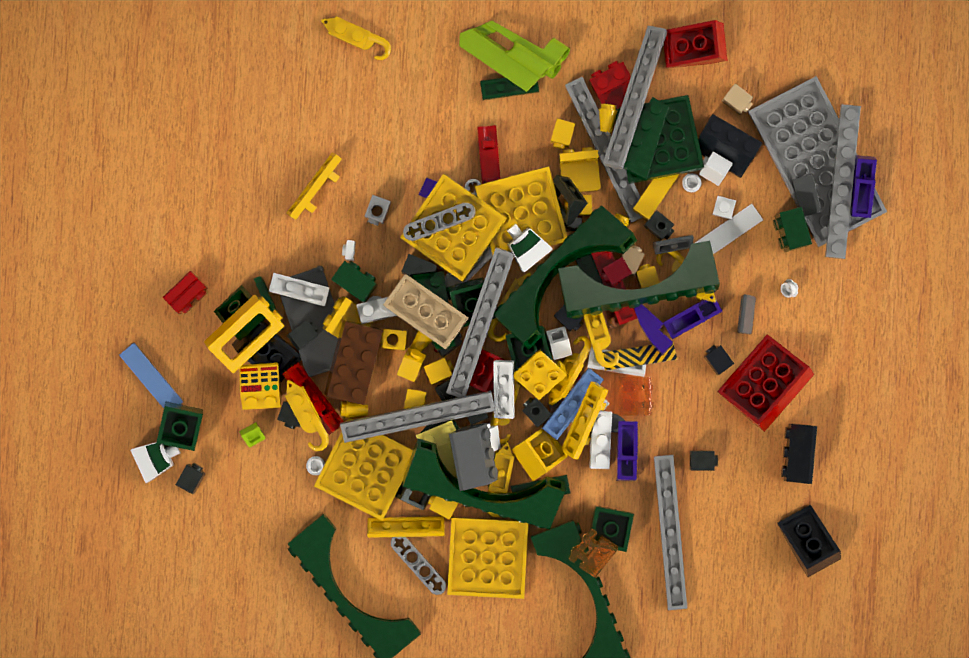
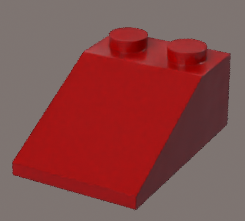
[664,20,728,68]

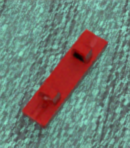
[477,125,501,184]
[591,252,637,325]
[283,362,344,435]

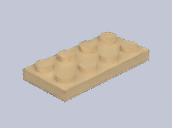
[383,274,468,350]

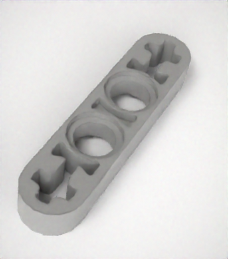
[403,203,476,241]
[391,537,446,595]

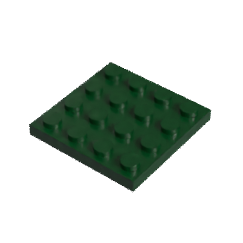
[615,95,704,184]

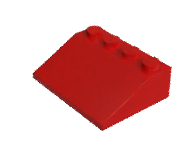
[717,334,815,432]

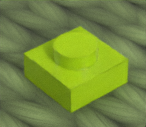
[239,422,266,448]

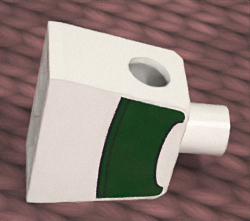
[507,224,553,272]
[131,443,180,483]

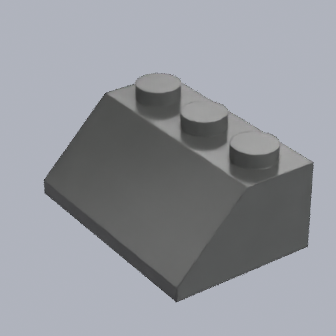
[449,423,498,491]

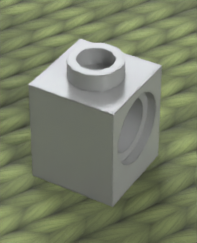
[365,195,391,226]

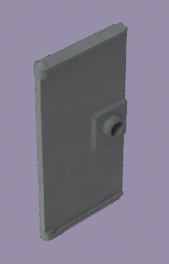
[280,266,338,377]

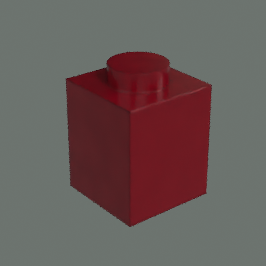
[601,257,632,285]

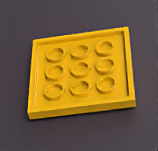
[474,166,567,256]
[400,174,507,282]
[314,418,413,521]
[447,517,528,599]

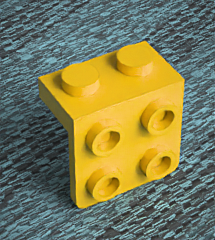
[559,147,601,192]
[323,296,372,338]
[514,351,567,400]

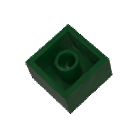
[773,207,812,252]
[331,260,377,303]
[446,277,495,327]
[214,285,266,341]
[506,326,554,372]
[156,401,203,451]
[588,505,634,552]

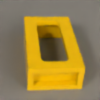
[204,294,284,373]

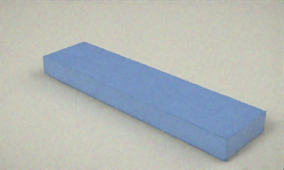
[119,343,184,408]
[542,368,604,440]

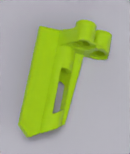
[459,21,570,92]

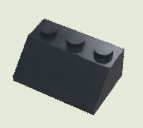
[698,114,762,178]
[781,424,817,484]

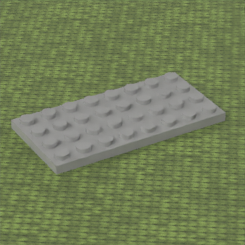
[748,76,887,247]

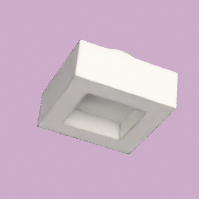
[712,196,736,220]
[342,240,356,261]

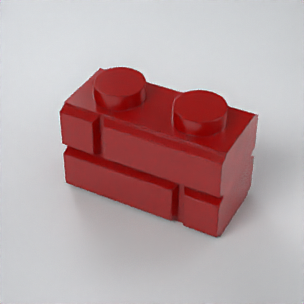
[162,271,208,314]

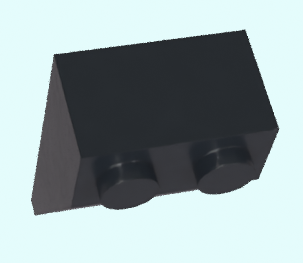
[232,321,301,383]
[777,505,841,577]

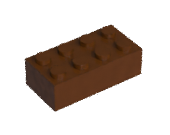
[324,320,383,405]

